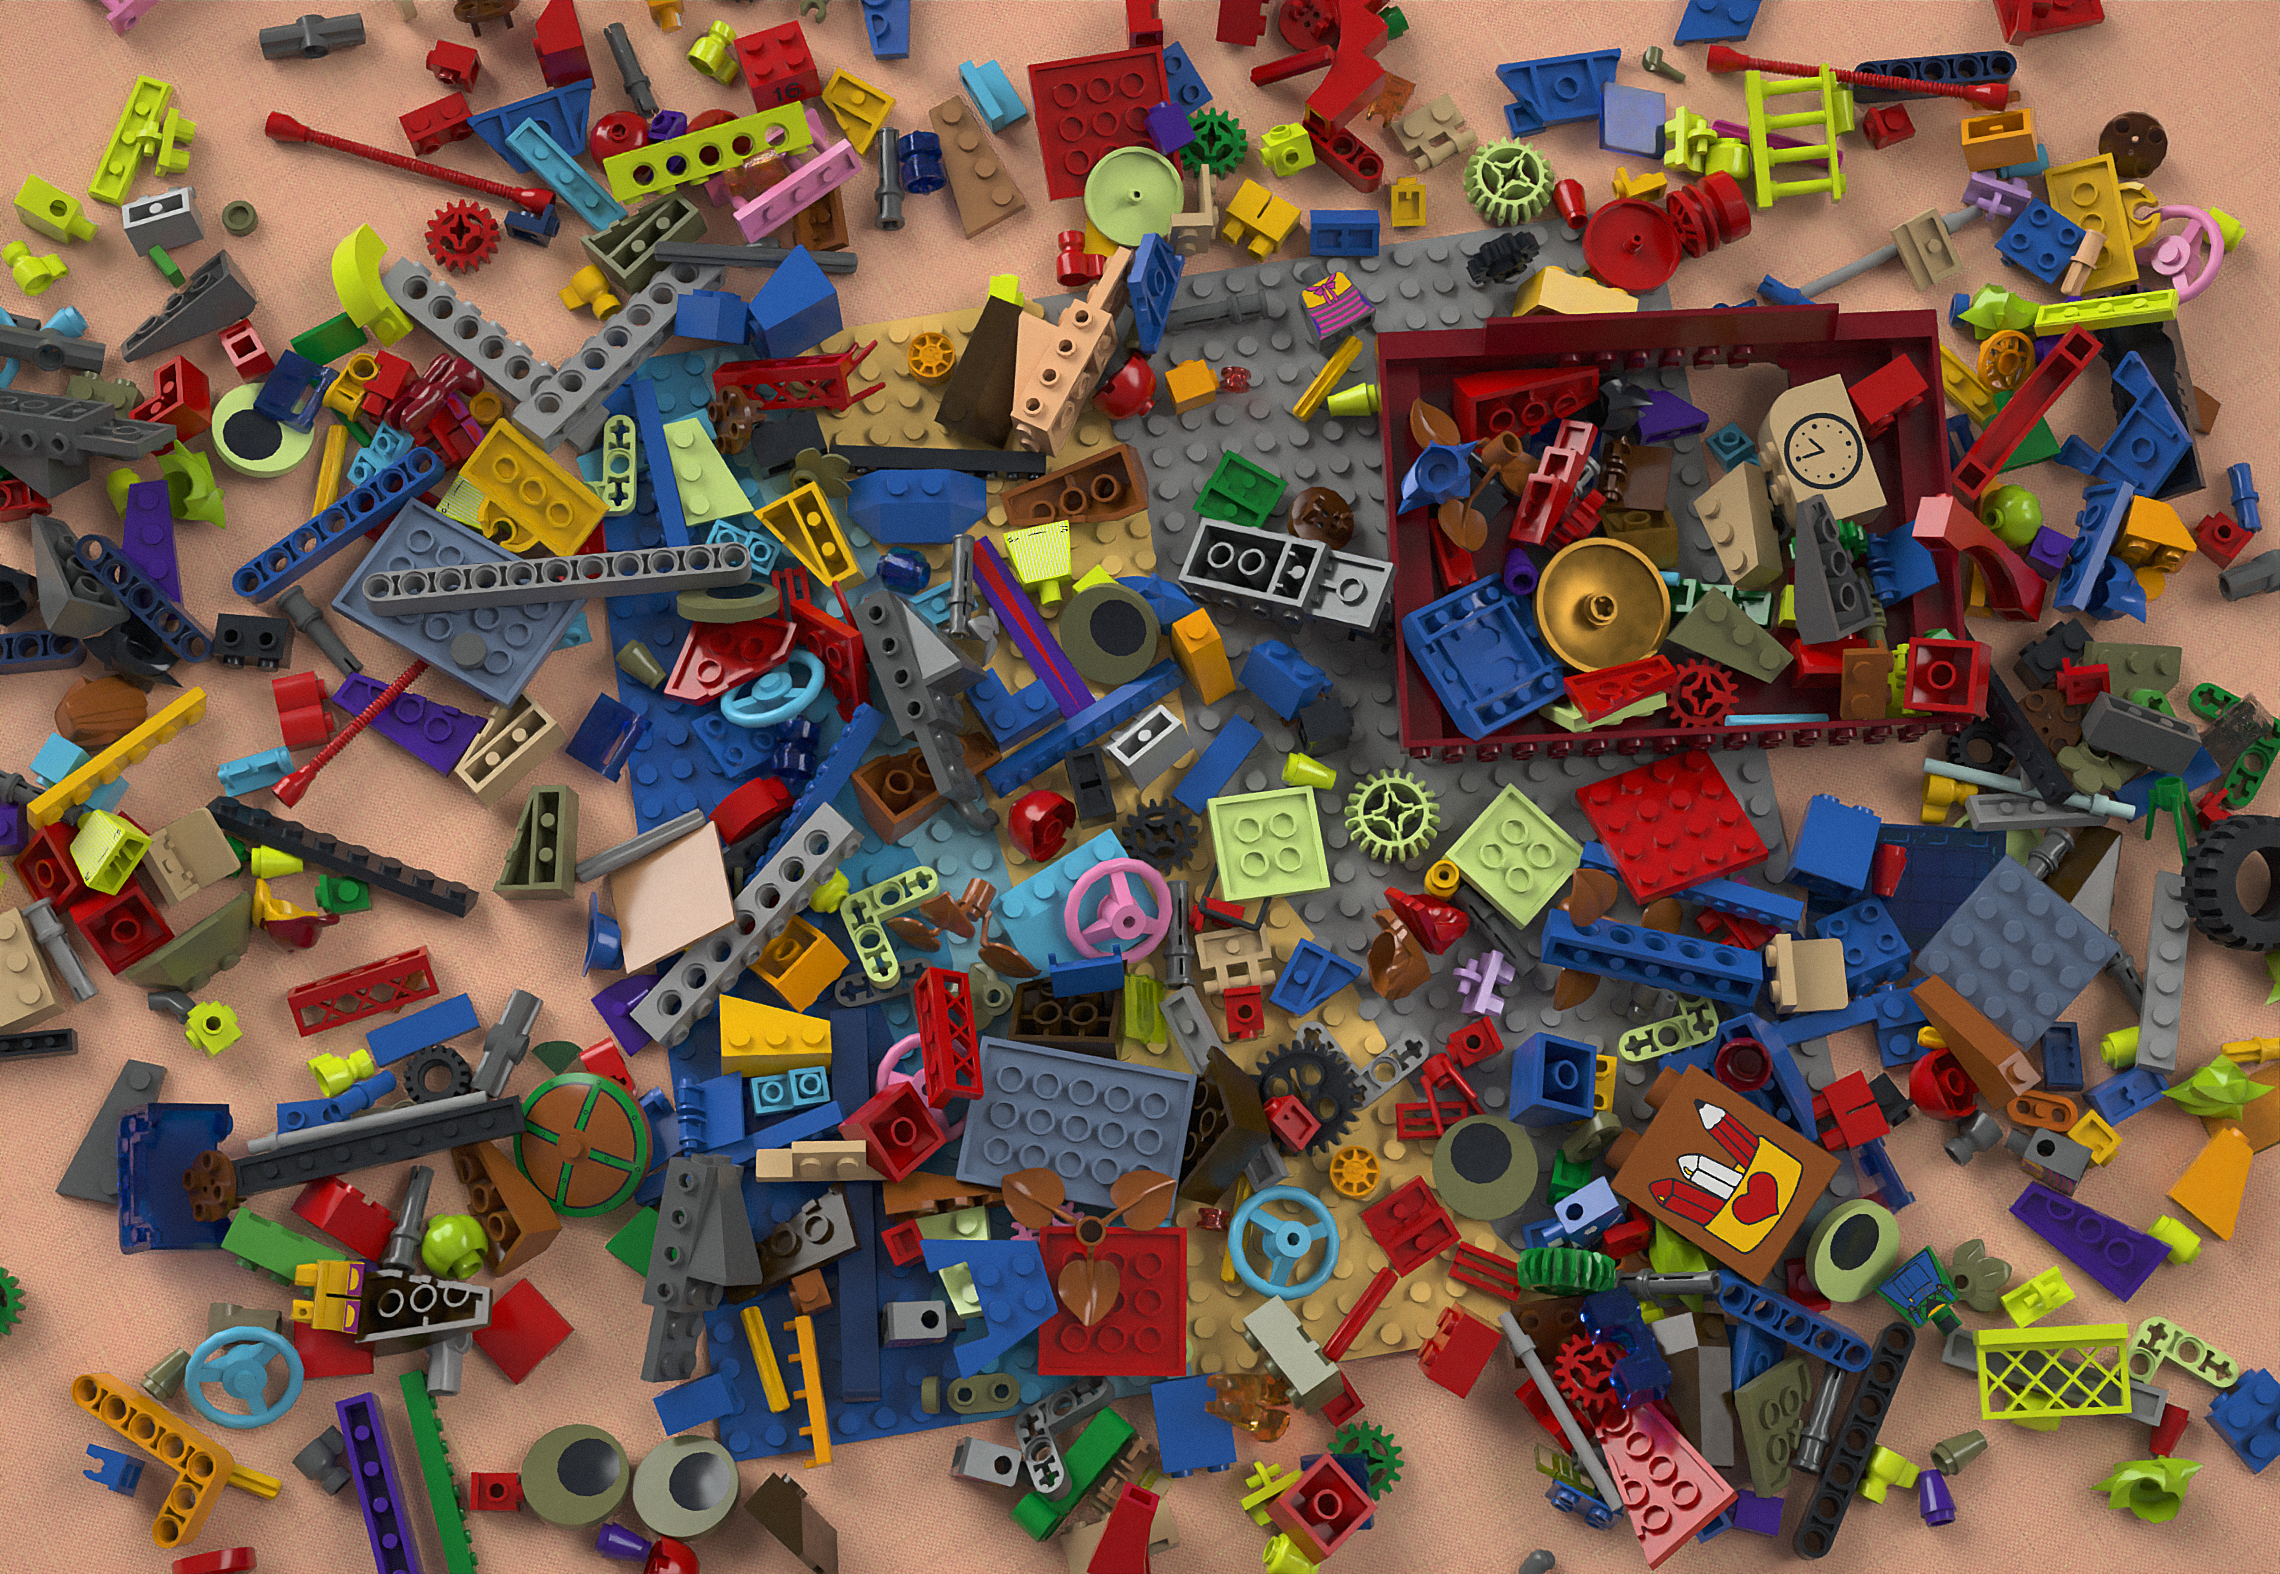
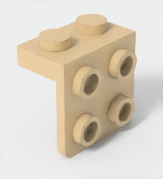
[1166,164,1219,257]
[141,807,241,907]
[1766,934,1848,1014]

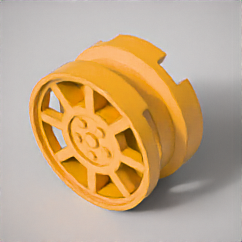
[907,332,956,387]
[1328,1145,1381,1200]

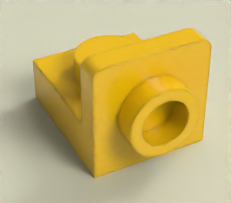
[1611,166,1668,202]
[1389,177,1426,227]
[2064,1109,2123,1169]

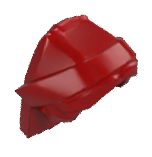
[1383,887,1470,956]

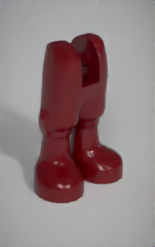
[384,353,485,435]

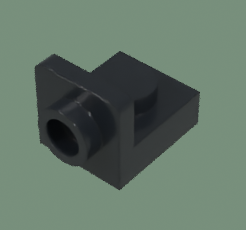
[1863,1072,1914,1128]

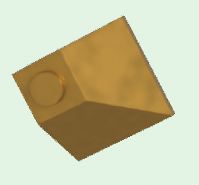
[1596,502,1678,571]

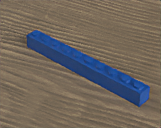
[628,378,696,593]
[984,657,1186,799]
[743,702,887,889]
[1579,840,1805,932]
[1656,995,1878,1075]
[634,1100,848,1208]

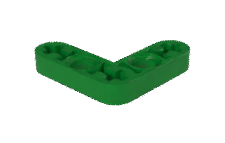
[2187,683,2280,810]

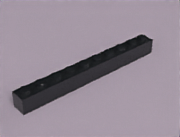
[829,445,1047,481]
[1965,626,2076,806]
[0,1028,78,1062]

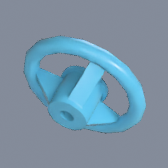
[721,649,825,728]
[1228,1184,1340,1301]
[184,1326,305,1429]

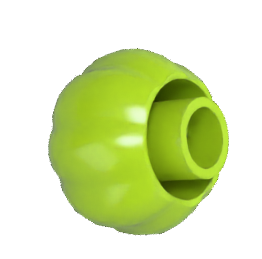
[1982,484,2043,550]
[420,1213,488,1280]

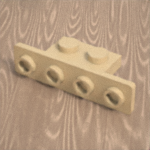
[756,1140,889,1182]

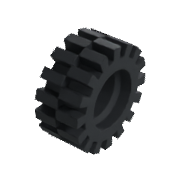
[1945,717,2013,785]
[403,1045,473,1105]

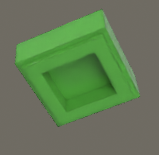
[149,244,186,288]

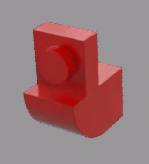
[218,318,277,384]
[708,775,796,846]
[1514,1376,1596,1457]

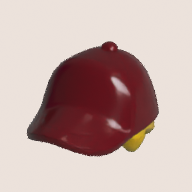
[251,878,340,953]

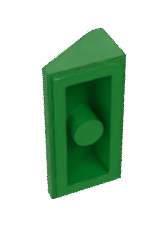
[290,311,368,370]

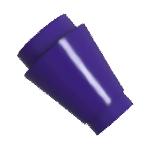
[1504,548,1539,595]
[1918,1469,1957,1527]
[594,1522,652,1563]

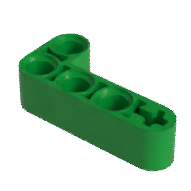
[1009,1406,1136,1543]

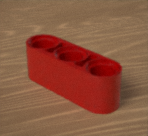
[1302,118,1384,193]

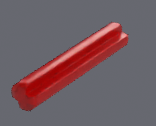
[1250,45,1336,87]
[1322,1267,1398,1363]

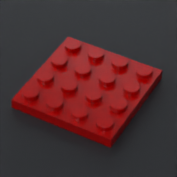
[1026,45,1184,202]
[1575,750,1769,906]
[1038,1226,1187,1376]

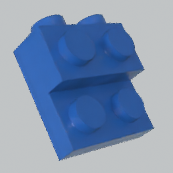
[1869,977,1934,1069]
[2204,1368,2280,1474]

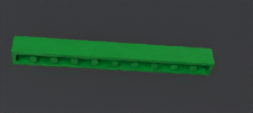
[399,1369,479,1574]

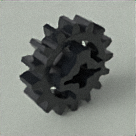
[1466,231,1540,285]
[1122,799,1198,877]

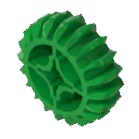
[1517,1247,1617,1299]

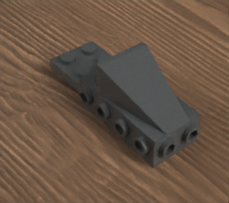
[0,388,177,498]
[1178,517,1398,635]
[851,590,989,804]
[640,1153,763,1383]

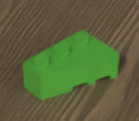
[221,1206,353,1299]

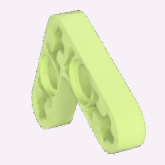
[581,415,638,517]
[840,866,940,989]
[1617,990,1719,1065]
[2115,1316,2239,1389]

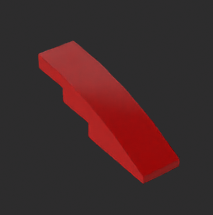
[1509,419,1598,546]

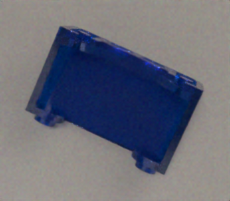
[117,1103,233,1255]

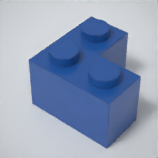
[674,289,751,346]
[963,668,1060,754]

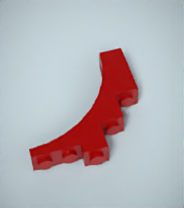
[1304,0,1390,140]
[1086,1481,1160,1574]

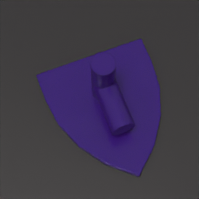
[591,975,664,1057]

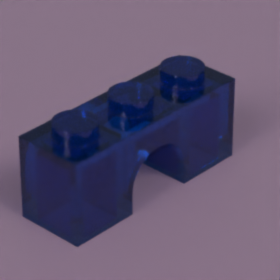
[1579,1285,1672,1410]

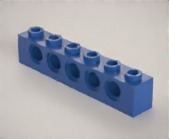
[1541,908,1763,1007]

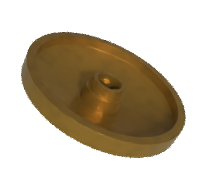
[1532,537,1671,674]

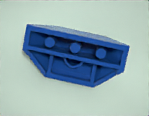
[847,469,986,545]
[1707,1012,1817,1142]

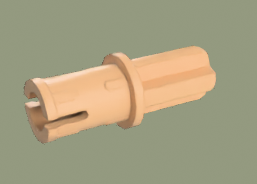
[2061,229,2108,296]

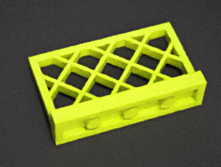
[1972,1323,2132,1420]

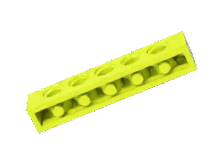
[603,101,813,205]

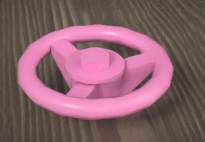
[2125,205,2225,305]
[1064,857,1173,964]
[874,1033,968,1143]

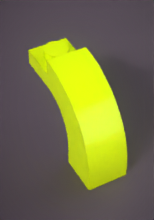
[332,223,415,348]

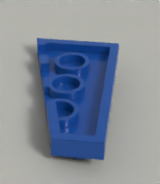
[860,0,911,61]
[2053,481,2135,614]

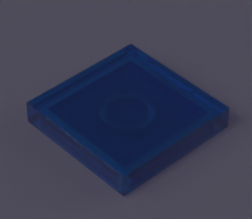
[1599,82,1665,160]

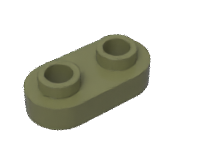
[1562,1111,1623,1163]
[947,1373,1021,1415]

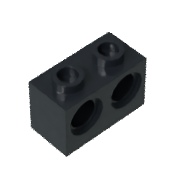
[1064,744,1116,830]

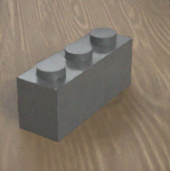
[2080,691,2202,776]

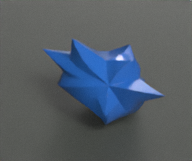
[1396,439,1479,516]
[2084,553,2147,624]
[1114,571,1215,636]

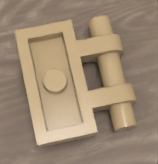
[1389,93,1477,172]
[1195,923,1276,997]

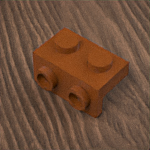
[792,185,850,252]
[1840,640,1894,720]

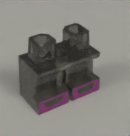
[2199,692,2274,768]

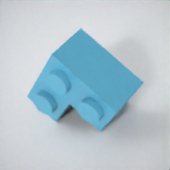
[29,732,130,814]

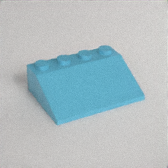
[989,829,1159,980]

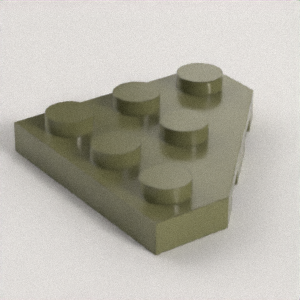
[2075,641,2182,746]
[1734,1353,1813,1498]

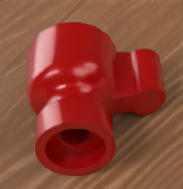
[1056,230,1107,287]

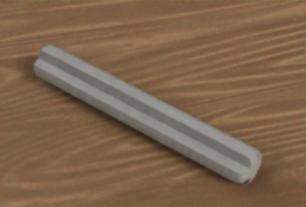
[575,809,707,882]

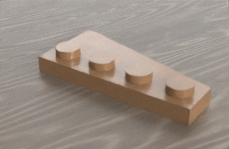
[929,95,1026,240]

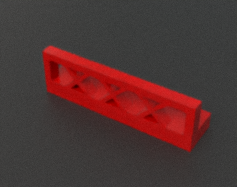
[712,353,854,411]
[287,945,440,1038]
[914,966,984,1110]

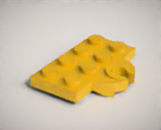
[2044,152,2162,297]
[459,418,611,557]

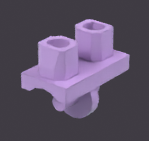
[1961,169,2032,222]
[1452,950,1516,1017]

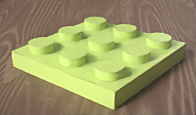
[1441,783,1584,930]
[1206,785,1330,904]

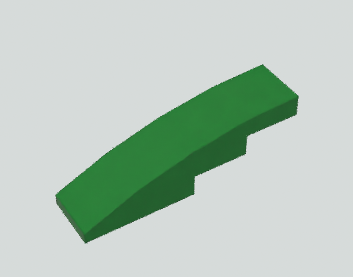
[1666,579,1775,629]

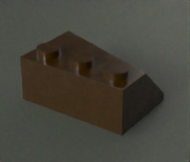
[1007,959,1128,1061]
[1176,1045,1271,1206]
[743,1472,838,1574]

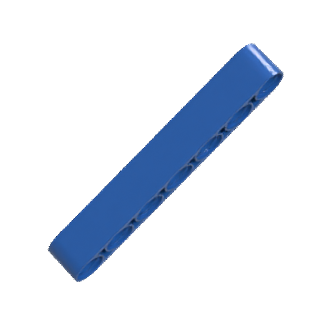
[232,447,446,604]

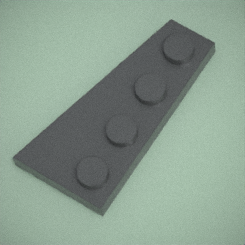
[55,1059,166,1208]

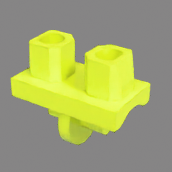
[1664,106,1717,176]
[136,107,196,178]
[1999,1265,2076,1328]
[1239,1460,1301,1527]

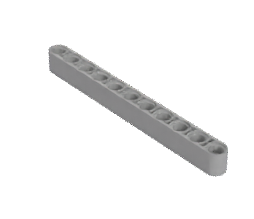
[362,542,752,616]

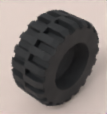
[2181,814,2280,952]

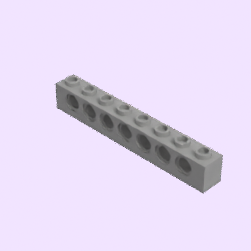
[512,242,726,455]
[381,256,610,455]
[630,802,865,1049]

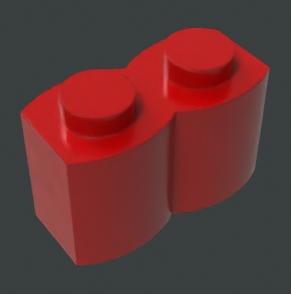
[272,671,336,752]

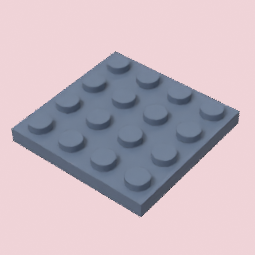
[1913,853,2121,1051]

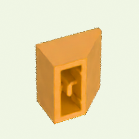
[1961,106,2038,173]
[2110,495,2197,574]

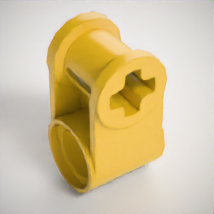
[322,353,379,423]

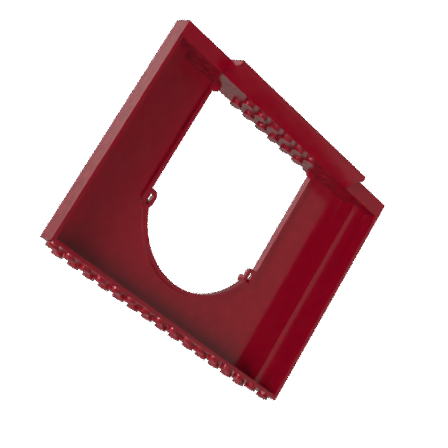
[1374,303,1973,764]

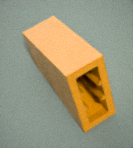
[1171,607,1236,707]
[2164,1127,2254,1242]

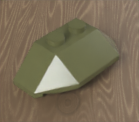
[125,891,253,994]

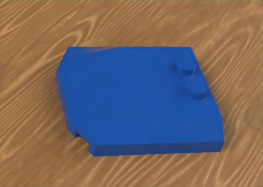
[1401,572,1567,741]

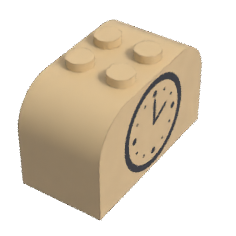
[1758,374,1887,530]

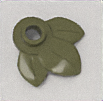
[789,448,852,498]
[2056,742,2121,795]
[947,962,1015,1032]
[1947,1239,2012,1312]

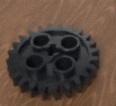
[1249,1040,1363,1157]

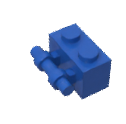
[1238,638,1334,722]

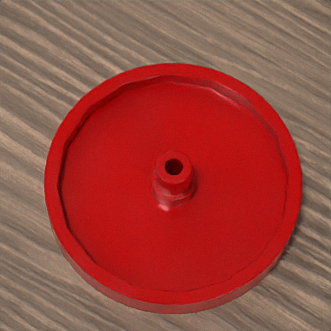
[1582,198,1682,295]

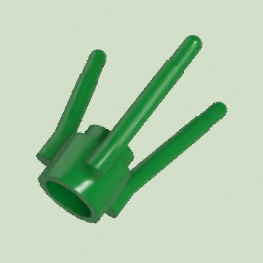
[2144,776,2202,866]

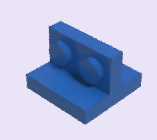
[1725,1320,1787,1401]

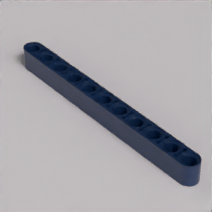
[830,1008,882,1404]

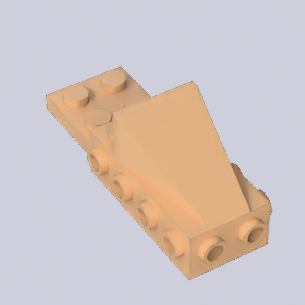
[1010,246,1134,458]

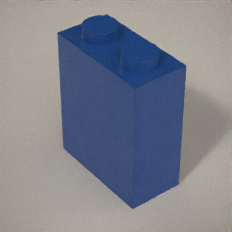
[1149,1371,1237,1478]

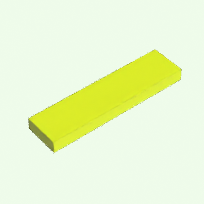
[87,74,174,207]
[2034,289,2180,337]

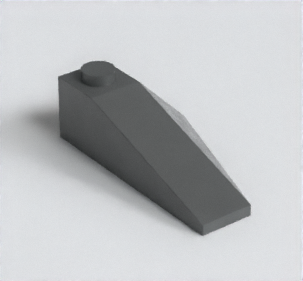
[121,249,257,363]
[1794,494,1877,645]
[30,513,131,639]

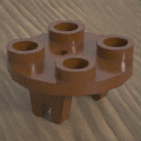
[453,0,520,38]
[2098,111,2168,178]
[708,385,767,455]
[1287,487,1354,551]
[2017,689,2083,758]
[182,1150,247,1223]

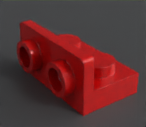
[398,91,475,157]

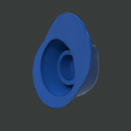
[582,892,624,977]

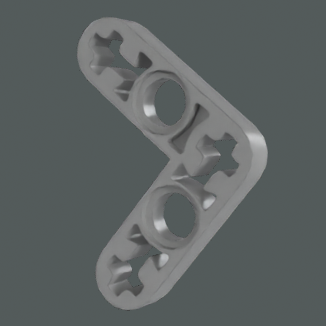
[1295,1021,1429,1112]

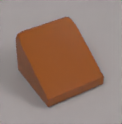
[2193,385,2221,435]

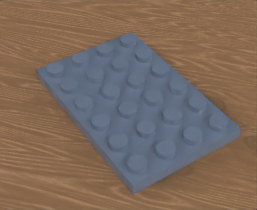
[331,496,588,710]
[955,1035,1197,1220]

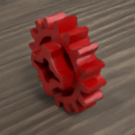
[425,199,501,274]
[1545,488,1607,554]
[1661,657,1739,728]
[1553,1330,1634,1413]

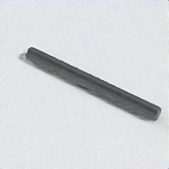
[654,241,858,273]

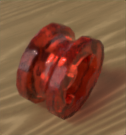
[1219,366,1251,394]
[1196,1208,1230,1232]

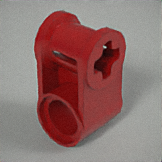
[0,479,52,523]
[579,1036,637,1098]

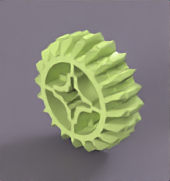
[1463,136,1555,227]
[1344,768,1440,864]

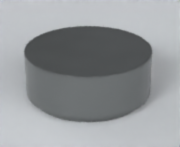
[450,633,487,670]

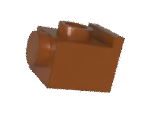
[787,1268,835,1317]

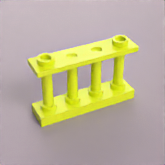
[1744,63,1847,212]

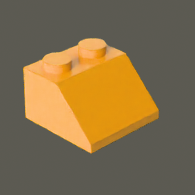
[747,914,850,1014]

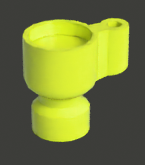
[687,20,739,86]
[1,240,69,296]
[306,1048,375,1098]
[1855,1444,1921,1506]

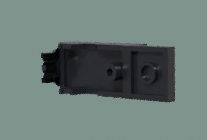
[2093,284,2207,502]

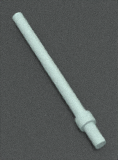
[1922,757,2136,820]

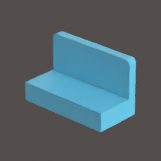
[959,60,1027,134]

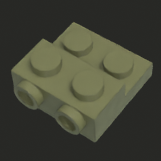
[65,371,144,461]

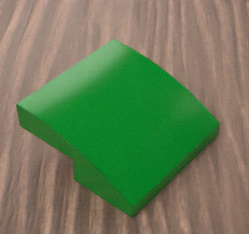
[1192,449,1289,529]

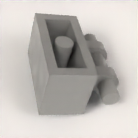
[122,185,205,257]
[1100,704,1194,792]

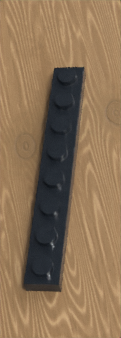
[205,796,479,918]
[231,1095,527,1198]

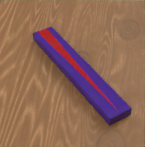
[972,536,1096,721]

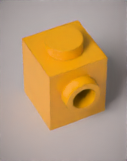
[1164,359,1219,415]

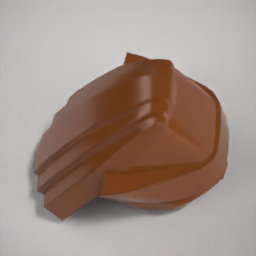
[54,674,147,752]
[1367,908,1431,1001]

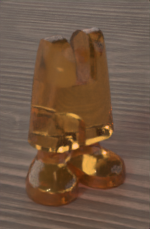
[1205,1373,1291,1443]

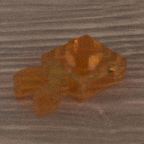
[1366,71,1416,129]
[722,147,788,197]

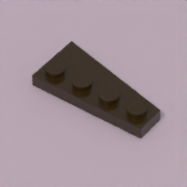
[724,1181,862,1306]

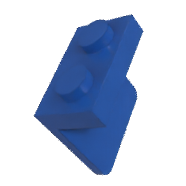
[1816,897,1911,997]

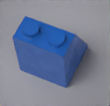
[747,244,844,359]
[1782,794,1882,904]
[1509,1032,1597,1129]

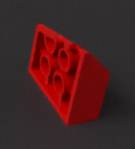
[532,0,596,89]

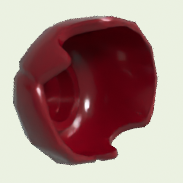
[1715,1037,1773,1092]

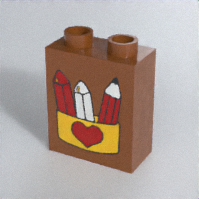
[1603,1063,1843,1286]

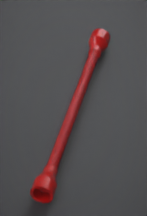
[1707,45,2009,112]
[265,111,557,216]
[270,659,430,809]

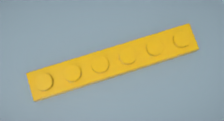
[27,685,207,831]

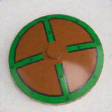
[513,1071,653,1218]

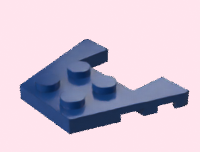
[2053,351,2194,498]
[920,1239,1058,1380]

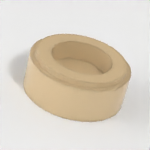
[393,0,417,22]

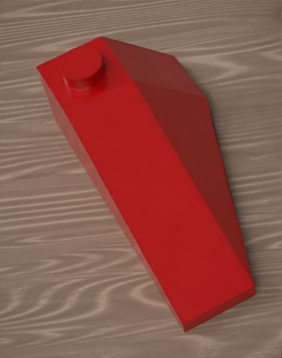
[1453,365,1599,455]

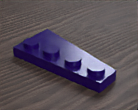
[113,480,184,627]
[331,672,488,778]
[2009,1180,2173,1303]

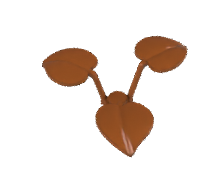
[1410,397,1541,553]
[1553,869,1683,1011]
[885,878,1042,978]
[1001,1167,1177,1326]

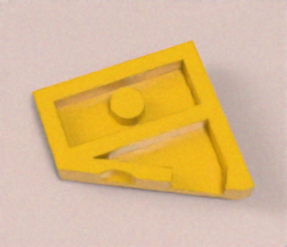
[821,67,897,158]

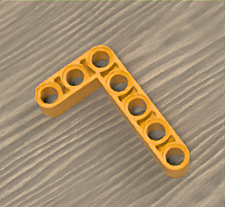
[71,1372,234,1549]

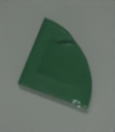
[531,1041,583,1076]

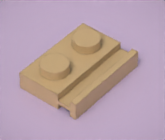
[1888,207,1964,292]

